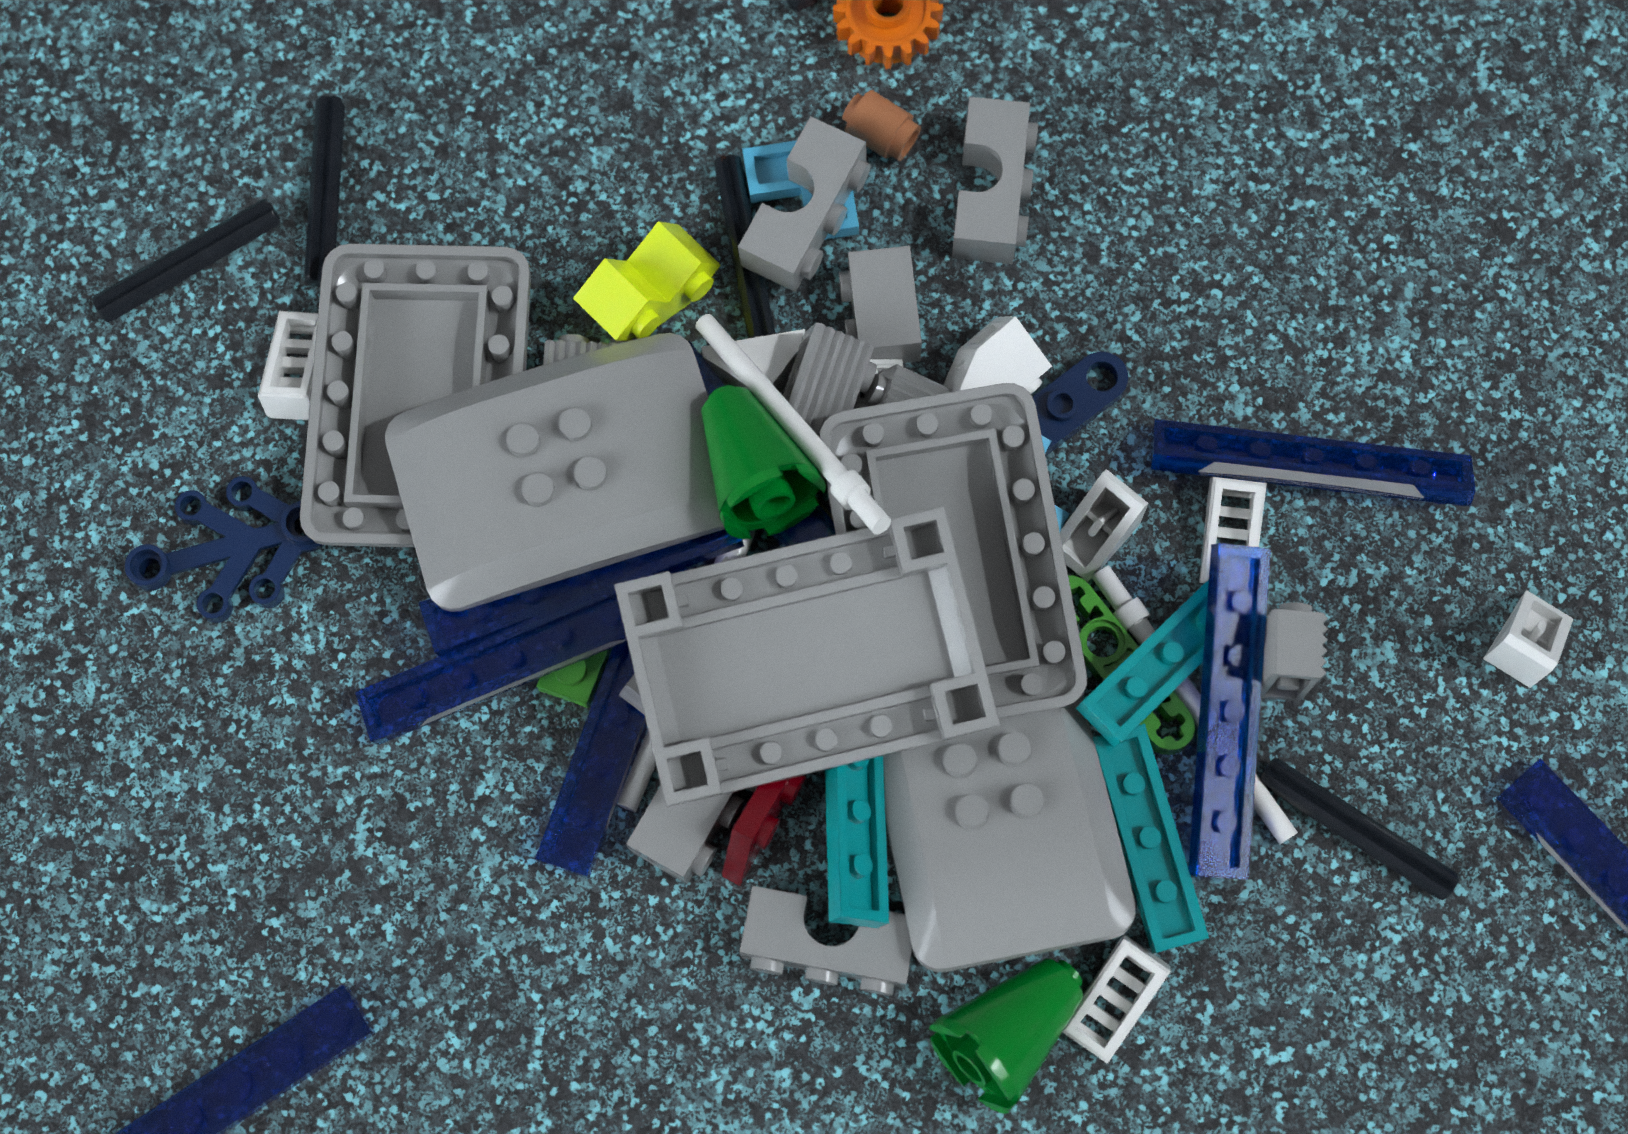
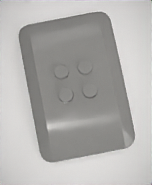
[300,244,531,548]
[385,333,727,612]
[820,383,1087,718]
[883,696,1136,972]

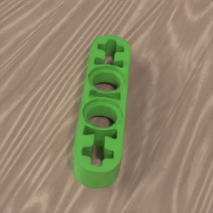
[1068,575,1195,755]

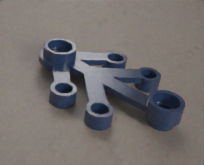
[125,476,323,623]

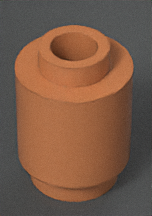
[842,90,921,161]

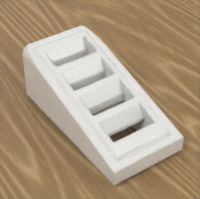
[258,311,318,420]
[1199,477,1267,589]
[1063,934,1171,1064]

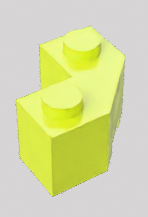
[573,221,721,341]

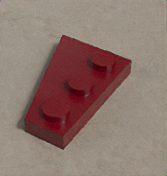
[721,775,805,886]

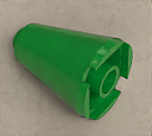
[701,385,826,539]
[929,958,1083,1114]

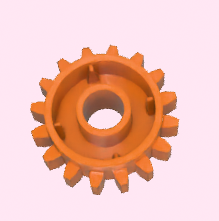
[833,0,943,69]

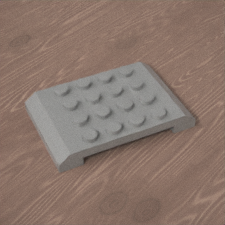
[614,506,1000,807]

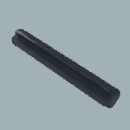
[304,96,345,287]
[714,154,775,339]
[92,199,281,322]
[1260,758,1459,900]

